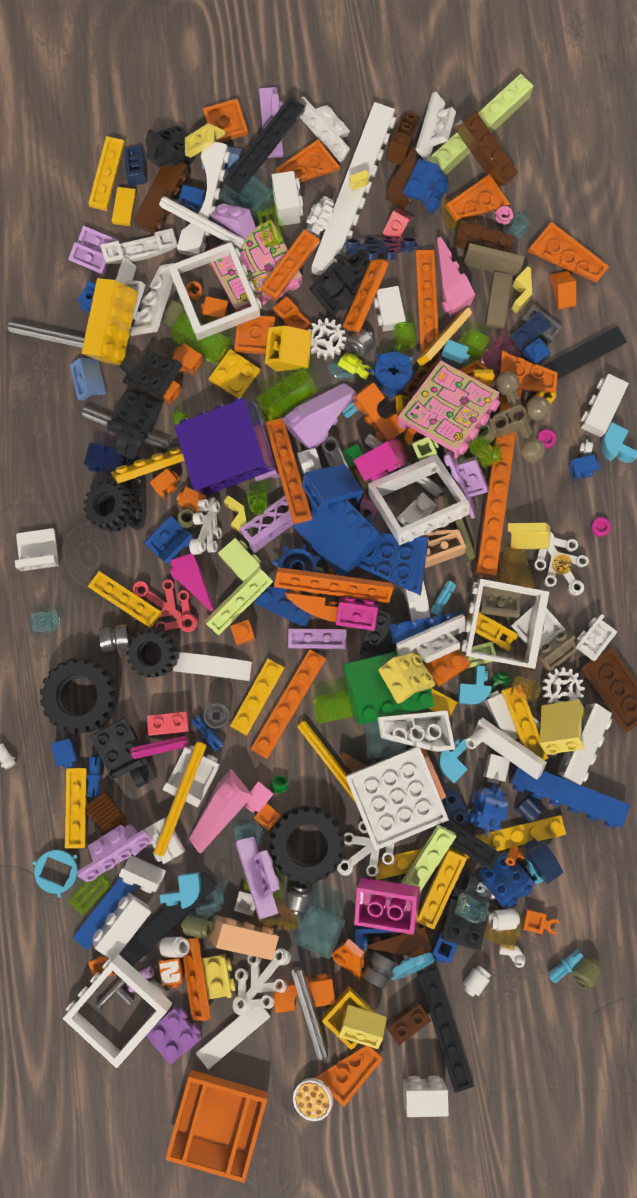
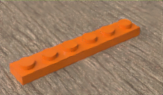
[415,250,440,356]
[265,418,312,525]
[274,567,393,603]
[251,649,326,759]

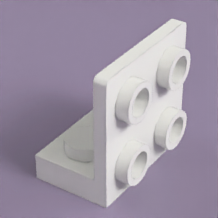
[15,528,59,571]

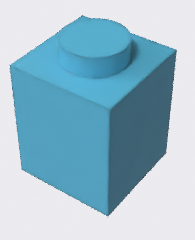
[441,340,470,370]

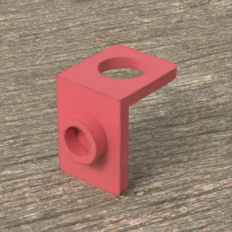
[383,207,414,240]

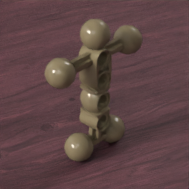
[443,371,551,475]

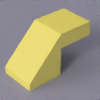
[511,266,532,314]
[224,496,249,535]

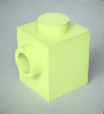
[412,436,439,461]

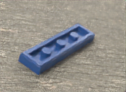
[73,877,139,951]

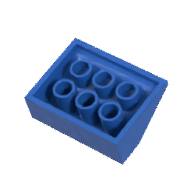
[293,500,384,576]

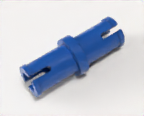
[191,715,225,752]
[86,756,102,797]

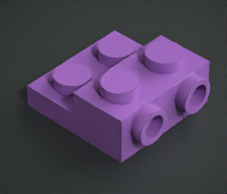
[146,1005,202,1065]

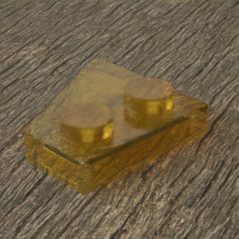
[498,547,535,589]

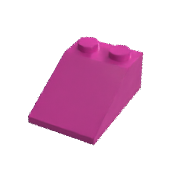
[169,553,214,613]

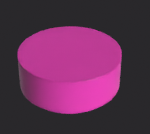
[536,429,556,449]
[590,517,611,537]

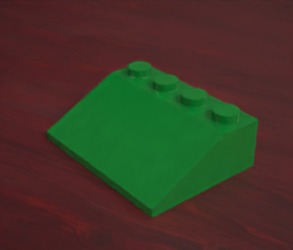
[343,651,434,725]

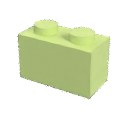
[218,538,261,582]

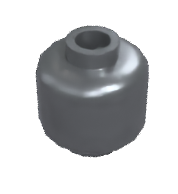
[347,329,375,357]
[285,883,312,915]

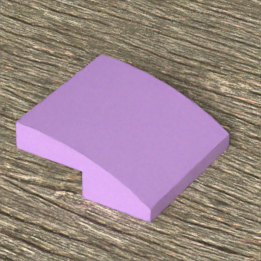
[68,226,118,274]

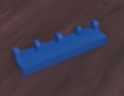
[390,612,465,644]

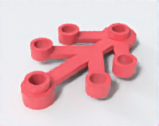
[133,579,198,632]

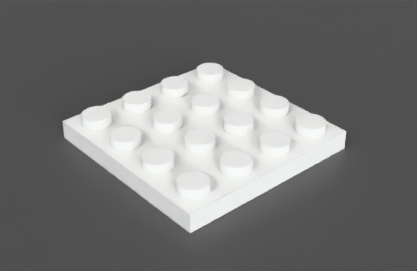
[345,747,449,851]

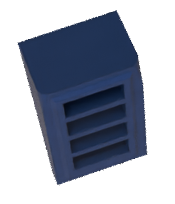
[124,145,147,186]

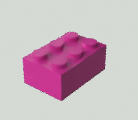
[353,438,409,482]
[354,878,420,935]

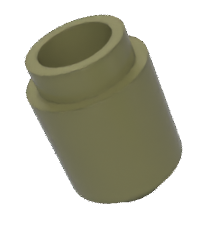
[161,299,186,328]
[178,508,198,530]
[181,915,213,938]

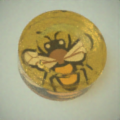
[552,555,573,575]

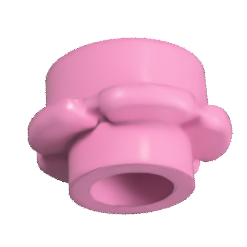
[495,206,513,225]

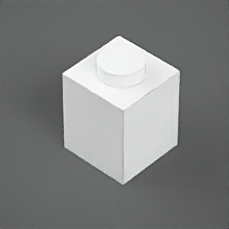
[483,754,510,784]

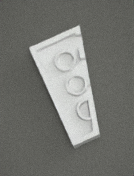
[129,263,174,336]

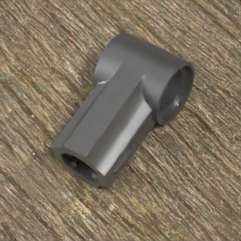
[322,437,349,469]

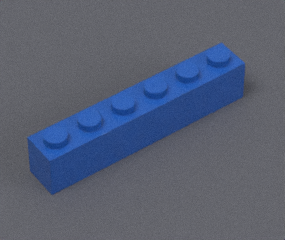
[509,765,630,829]

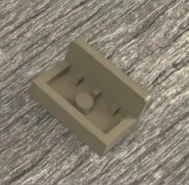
[480,587,522,618]
[537,630,578,672]

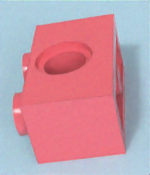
[147,712,190,736]

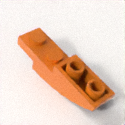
[284,589,339,622]

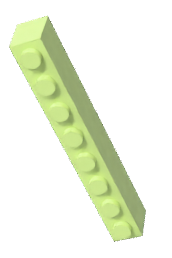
[426,74,534,176]

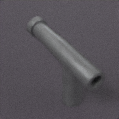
[95,978,134,1009]

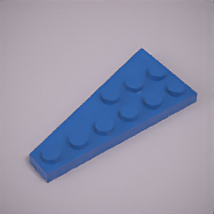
[357,533,429,596]

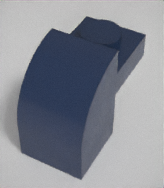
[519,838,563,884]

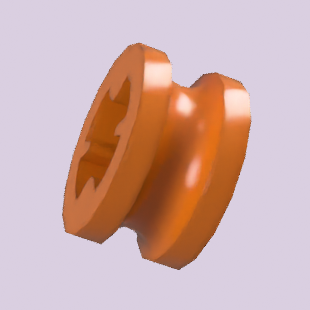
[185,281,203,301]

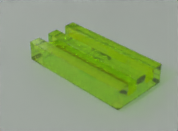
[256,206,283,248]
[68,875,111,916]

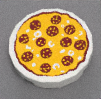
[293,1078,333,1121]

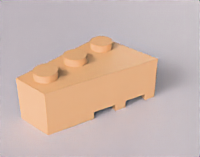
[207,915,279,960]

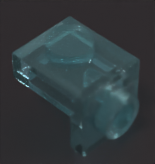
[29,610,60,633]
[232,820,264,845]
[196,888,225,918]
[454,893,490,924]

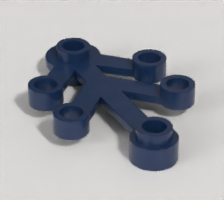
[345,236,418,260]

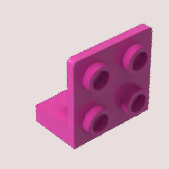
[336,596,378,631]

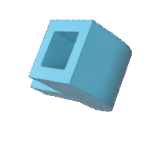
[600,422,637,463]
[457,665,492,705]
[438,739,468,783]
[160,872,201,909]

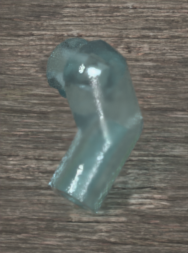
[328,363,353,380]

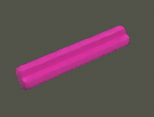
[130,736,188,759]

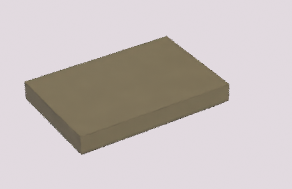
[463,243,524,278]

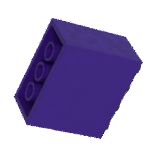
[174,398,276,496]

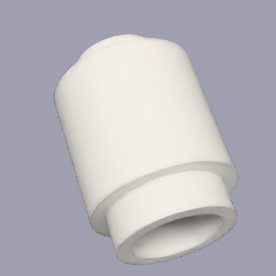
[488,909,520,931]
[160,937,190,958]
[463,965,491,997]

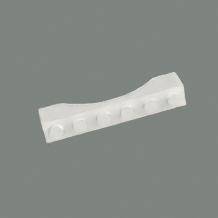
[177,141,231,257]

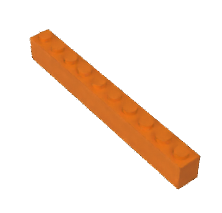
[474,390,522,578]

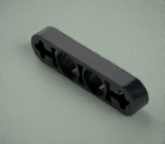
[127,456,146,530]

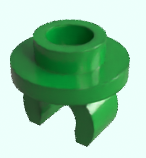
[492,671,512,690]

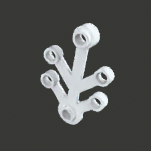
[189,497,222,555]
[534,532,589,596]
[337,821,395,877]
[233,948,291,1016]

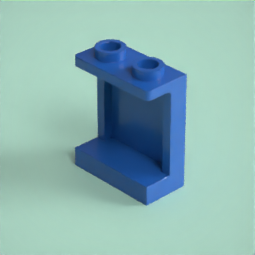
[301,464,364,513]

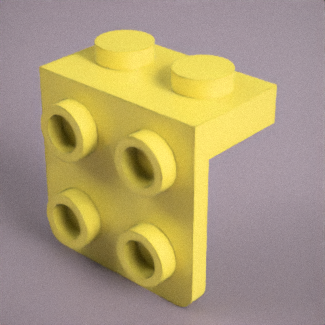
[378,653,435,704]

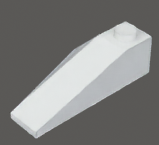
[377,711,455,752]

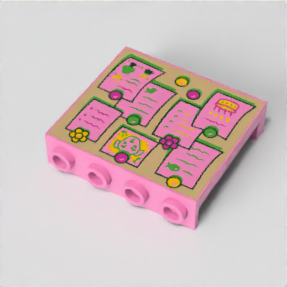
[208,220,302,313]
[398,361,500,460]

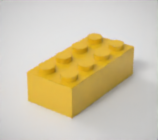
[81,278,138,365]

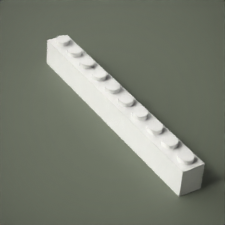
[312,102,397,276]

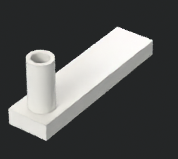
[466,718,547,780]

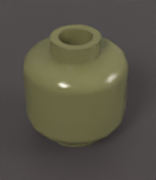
[572,957,602,989]

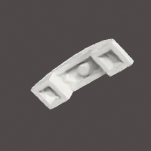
[100,228,178,264]
[173,652,252,681]

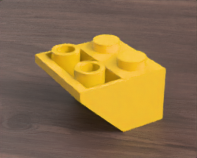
[265,326,312,371]

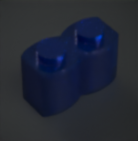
[84,443,128,477]

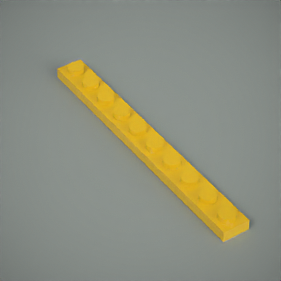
[373,815,566,880]

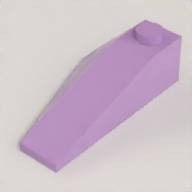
[282,383,356,449]

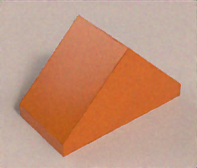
[549,271,576,310]

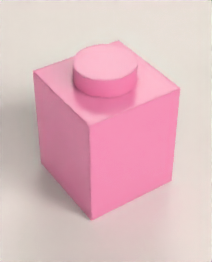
[244,781,274,813]

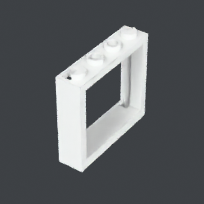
[168,242,262,341]
[368,454,469,545]
[461,579,549,669]
[63,954,172,1068]

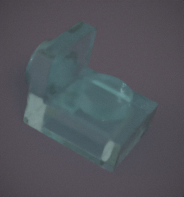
[508,211,530,243]

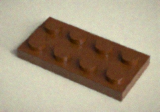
[580,647,637,733]

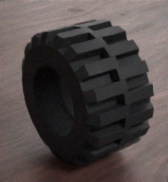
[83,480,137,532]
[126,628,180,678]

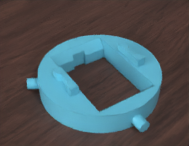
[32,849,79,897]
[391,953,434,980]

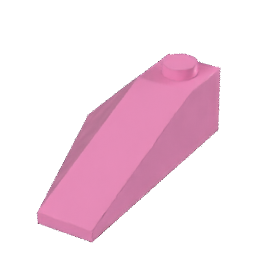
[435,237,475,317]
[189,769,253,853]

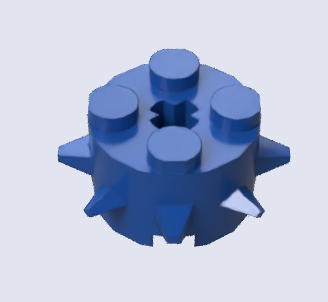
[367,349,415,399]
[272,544,321,593]
[468,782,508,837]

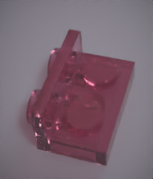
[481,333,522,379]

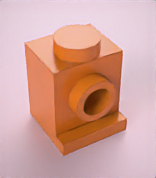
[149,469,181,501]

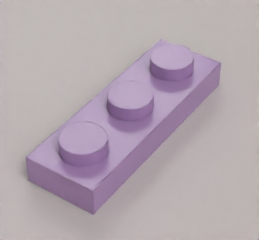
[288,629,346,649]

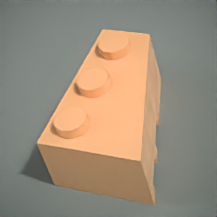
[419,530,466,568]

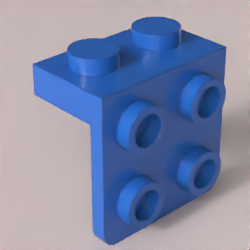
[403,159,449,214]
[143,515,193,563]
[477,851,535,909]

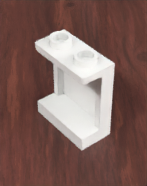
[163,745,221,807]

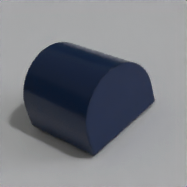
[515,795,543,823]

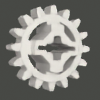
[306,196,334,237]
[307,318,346,360]
[541,667,585,704]

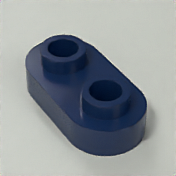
[441,789,469,827]

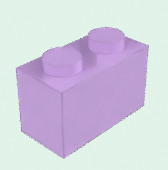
[211,203,256,239]

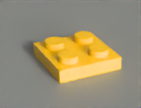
[209,349,261,399]

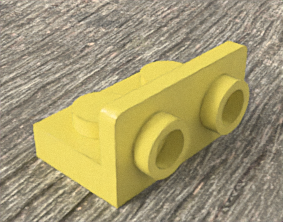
[202,953,235,999]

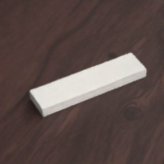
[196,1007,271,1070]

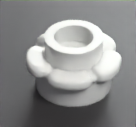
[579,440,593,457]

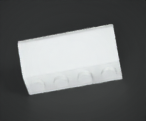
[555,703,612,785]

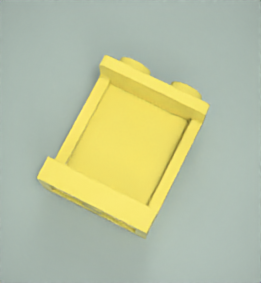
[540,699,586,755]

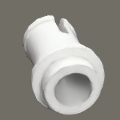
[0,743,16,770]

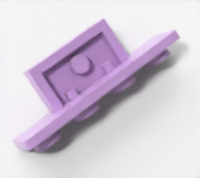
[259,87,283,158]
[444,449,489,519]
[77,825,153,882]
[236,837,279,919]

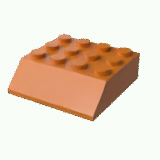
[165,1070,268,1183]

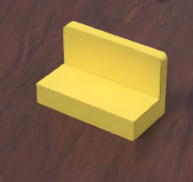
[185,123,225,158]
[508,523,550,549]
[339,1005,387,1049]

